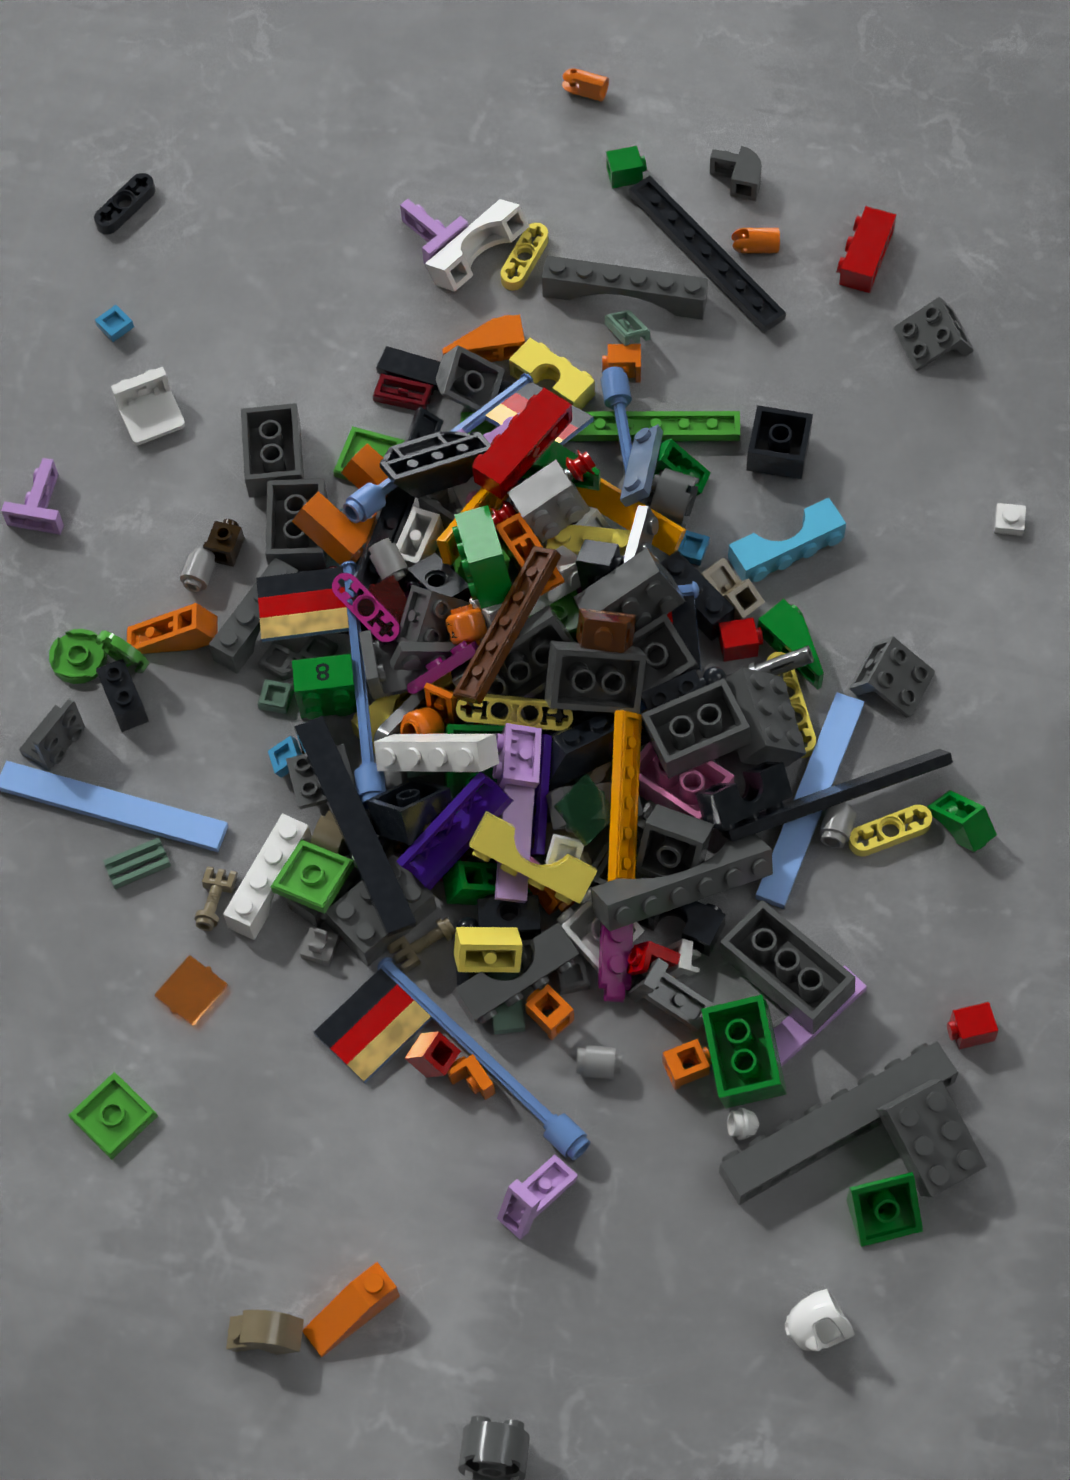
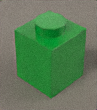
[606,146,647,189]

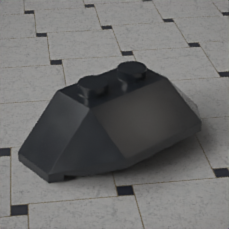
[380,431,491,498]
[541,711,649,791]

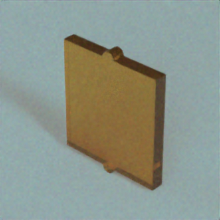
[154,955,228,1026]

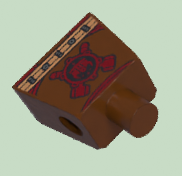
[576,608,636,653]

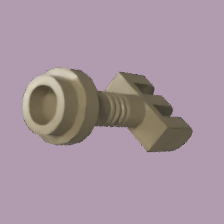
[194,866,238,931]
[387,917,456,973]

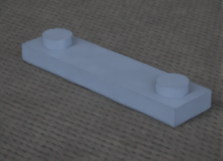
[620,424,663,507]

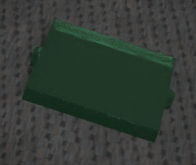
[554,774,611,846]

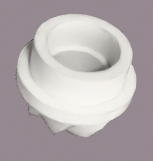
[727,1108,759,1140]

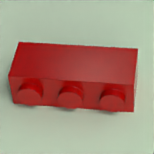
[836,206,897,293]

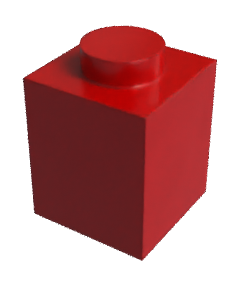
[718,617,763,662]
[947,1002,999,1050]
[404,1031,461,1078]

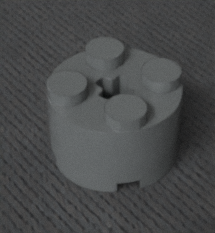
[646,468,699,529]
[458,1416,530,1480]

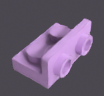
[492,723,542,789]

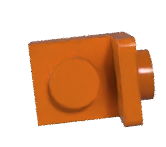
[447,1054,496,1100]

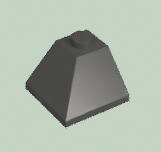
[435,345,505,412]

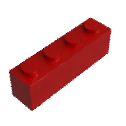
[472,387,572,500]

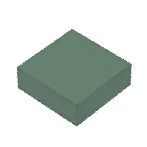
[257,679,294,714]

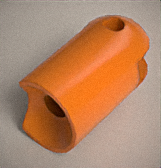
[562,68,609,102]
[731,228,780,253]

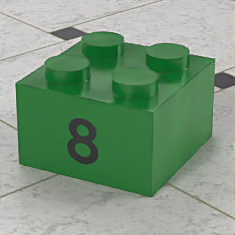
[292,654,357,720]

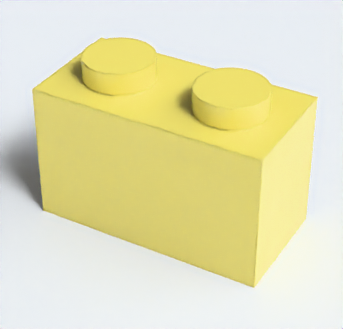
[454,927,523,973]

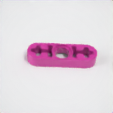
[332,573,400,642]

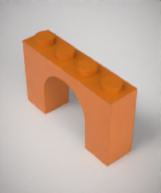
[292,443,388,566]

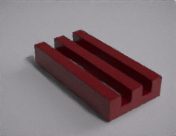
[373,374,434,411]

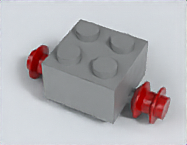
[491,450,596,543]

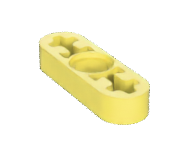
[501,223,548,291]
[849,805,932,857]

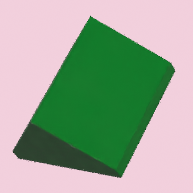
[846,1172,923,1247]

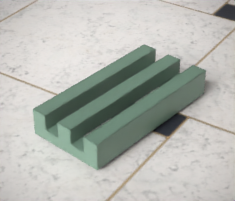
[604,310,651,345]
[103,837,171,889]

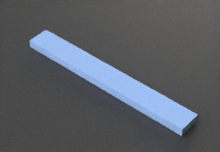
[755,692,865,909]
[0,760,229,853]

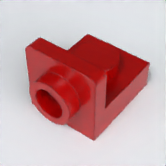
[627,941,681,975]

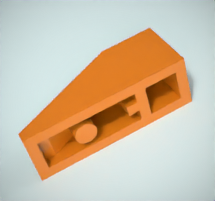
[442,314,525,362]
[495,512,565,596]
[127,603,218,654]
[424,683,472,729]
[302,1262,400,1358]

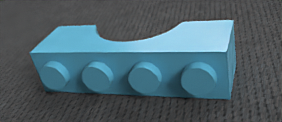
[728,497,846,582]

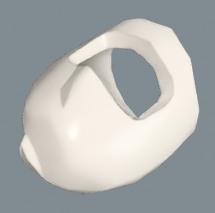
[785,1289,855,1351]

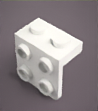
[111,366,185,445]

